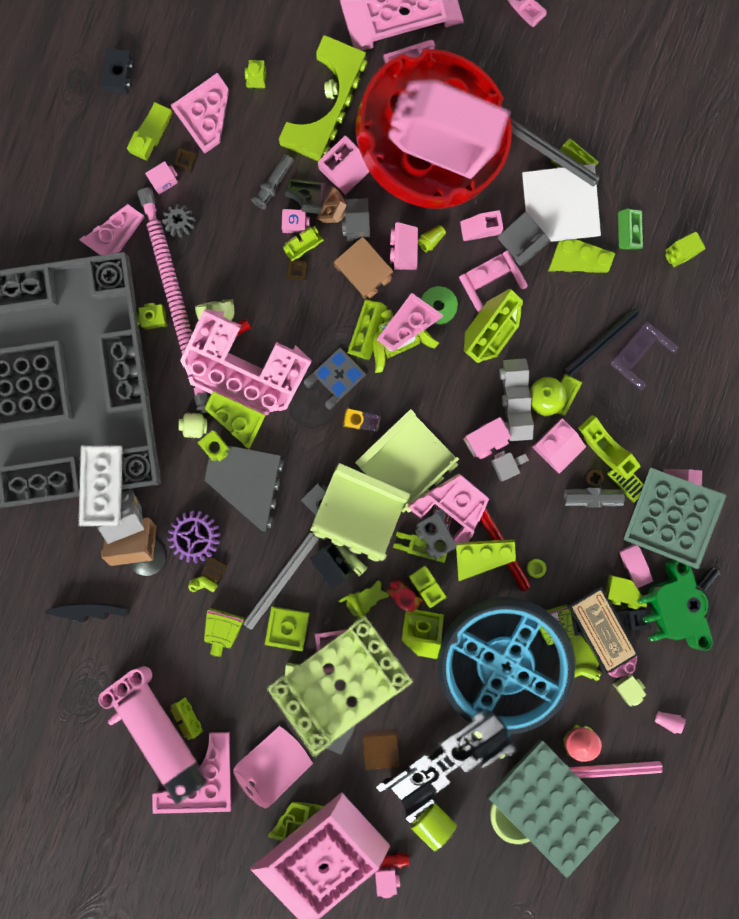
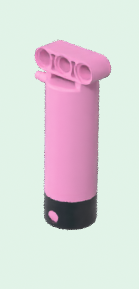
[99,666,209,804]

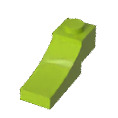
[127,102,173,161]

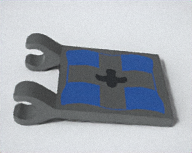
[304,348,366,410]

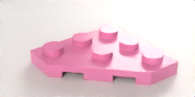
[171,73,229,154]

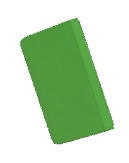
[618,209,643,249]

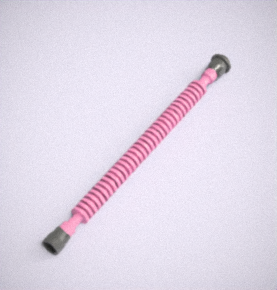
[137,188,209,414]

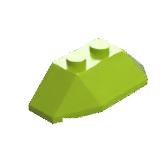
[464,289,523,363]

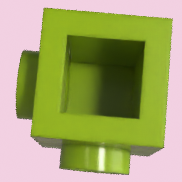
[138,303,168,330]

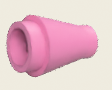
[654,711,685,734]

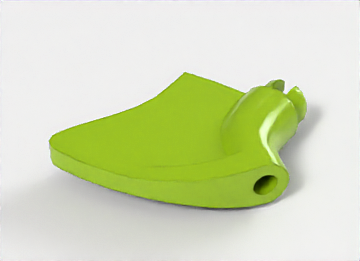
[570,636,602,681]

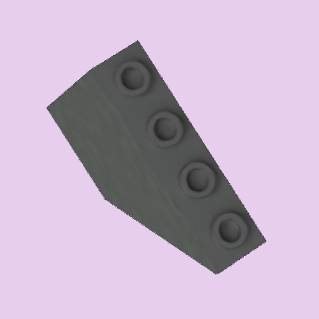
[205,443,284,532]

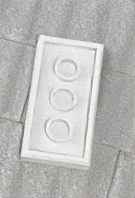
[79,446,122,526]

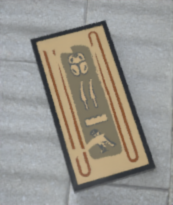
[567,587,639,674]

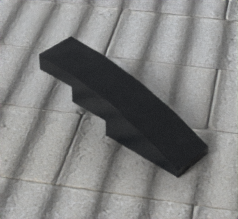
[45,603,130,623]

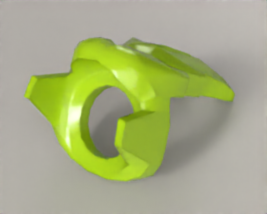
[340,581,389,624]

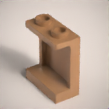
[334,237,393,299]

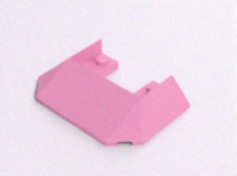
[181,310,311,415]

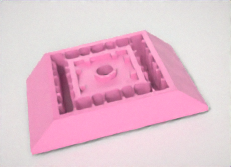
[251,792,390,919]

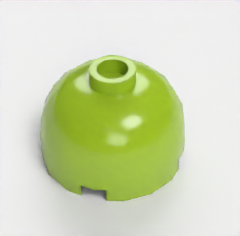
[530,377,567,416]

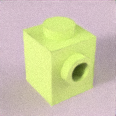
[613,674,646,706]

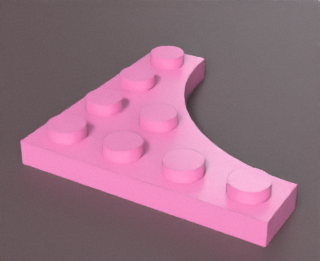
[152,732,231,814]

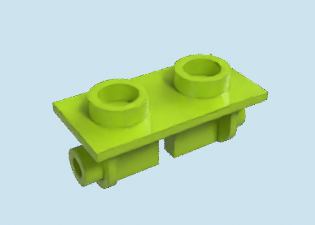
[283,226,324,261]
[170,697,203,740]

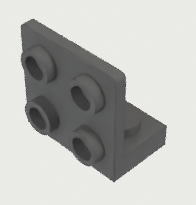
[498,212,551,266]

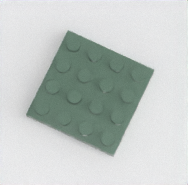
[623,468,727,569]

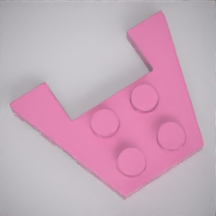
[408,474,489,544]

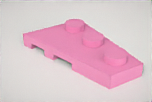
[79,205,145,255]
[377,293,443,352]

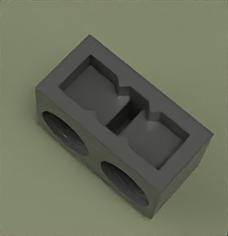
[415,513,457,560]

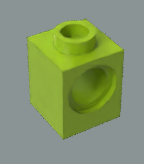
[198,430,230,462]

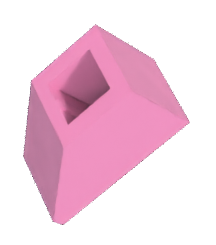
[460,210,503,241]

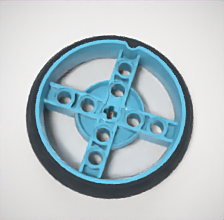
[438,597,575,734]

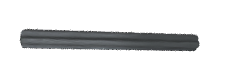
[510,118,600,186]

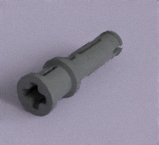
[251,154,294,210]

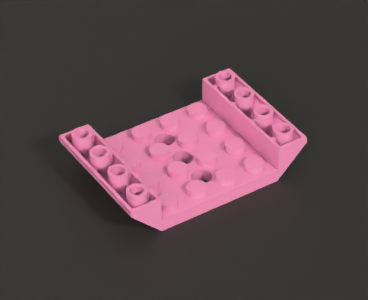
[340,0,464,51]

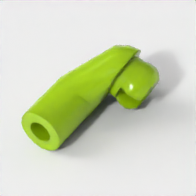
[188,576,218,593]

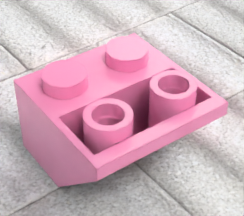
[318,136,370,195]
[390,222,418,270]

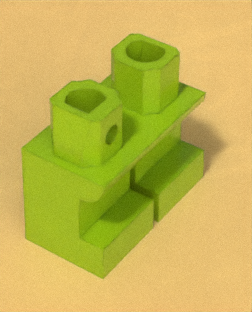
[409,566,446,608]

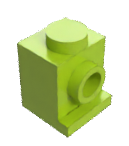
[245,60,266,88]

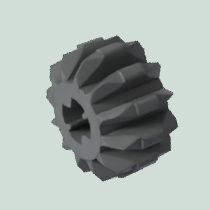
[162,204,196,238]

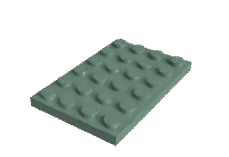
[486,739,619,878]

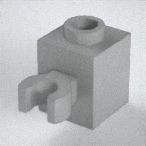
[491,451,529,482]

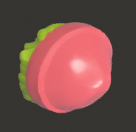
[563,725,601,761]

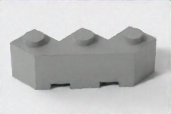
[500,359,534,441]

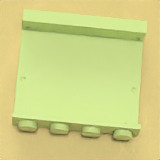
[355,409,459,513]
[310,463,410,561]

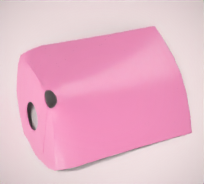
[233,726,313,808]

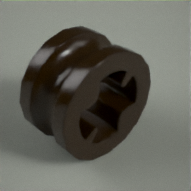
[585,470,604,487]

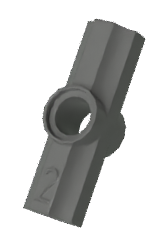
[564,488,625,507]

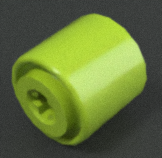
[411,803,457,851]

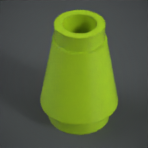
[418,225,446,252]

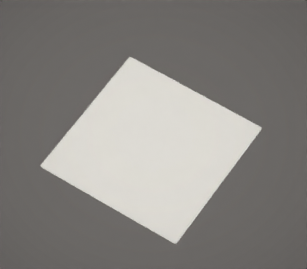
[522,164,601,242]

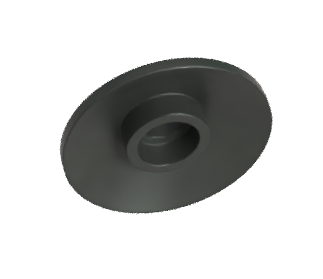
[129,540,166,576]

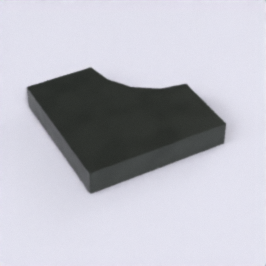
[285,179,326,214]

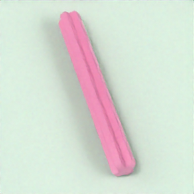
[569,761,663,778]

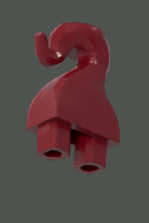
[386,578,423,613]

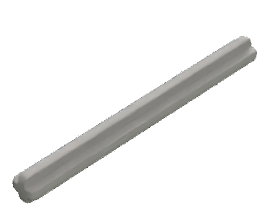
[243,532,319,629]

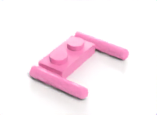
[459,251,528,312]

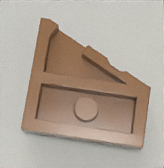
[317,186,347,223]

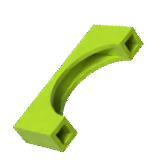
[279,35,368,161]

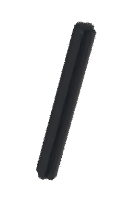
[564,309,640,377]

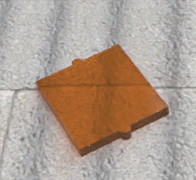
[362,734,400,770]

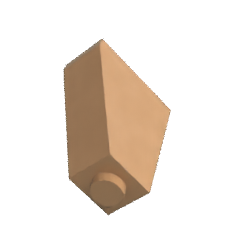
[101,517,157,566]

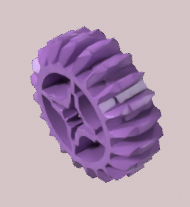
[168,511,220,563]

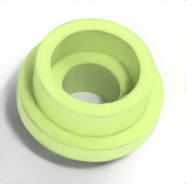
[325,79,339,99]

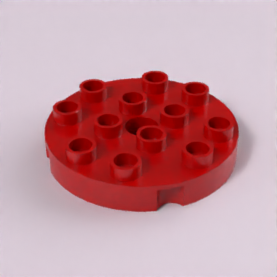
[356,49,512,208]

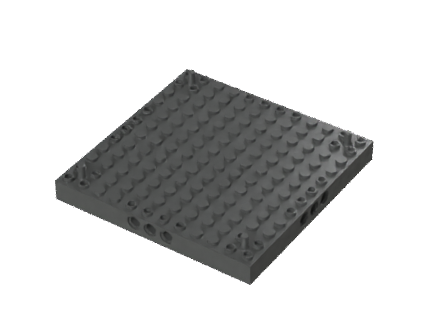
[0,252,161,508]

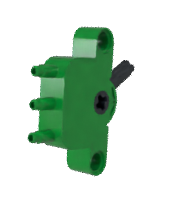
[637,559,720,651]

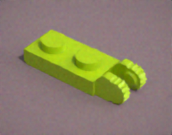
[393,532,447,563]

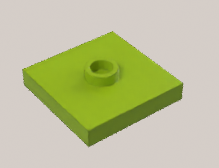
[265,606,310,652]

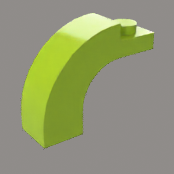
[579,415,640,479]

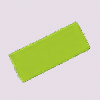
[347,299,387,360]

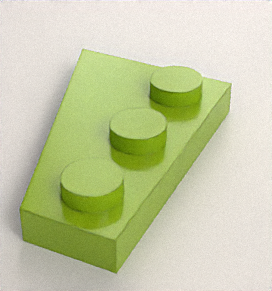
[548,239,615,273]
[204,390,265,449]
[456,540,516,581]

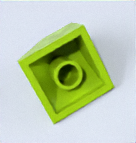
[402,610,444,659]

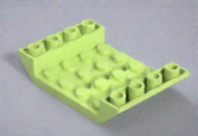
[267,617,412,756]

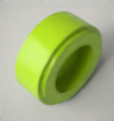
[526,559,546,578]

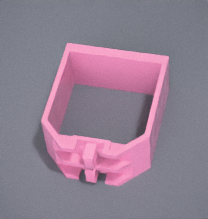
[389,81,508,179]

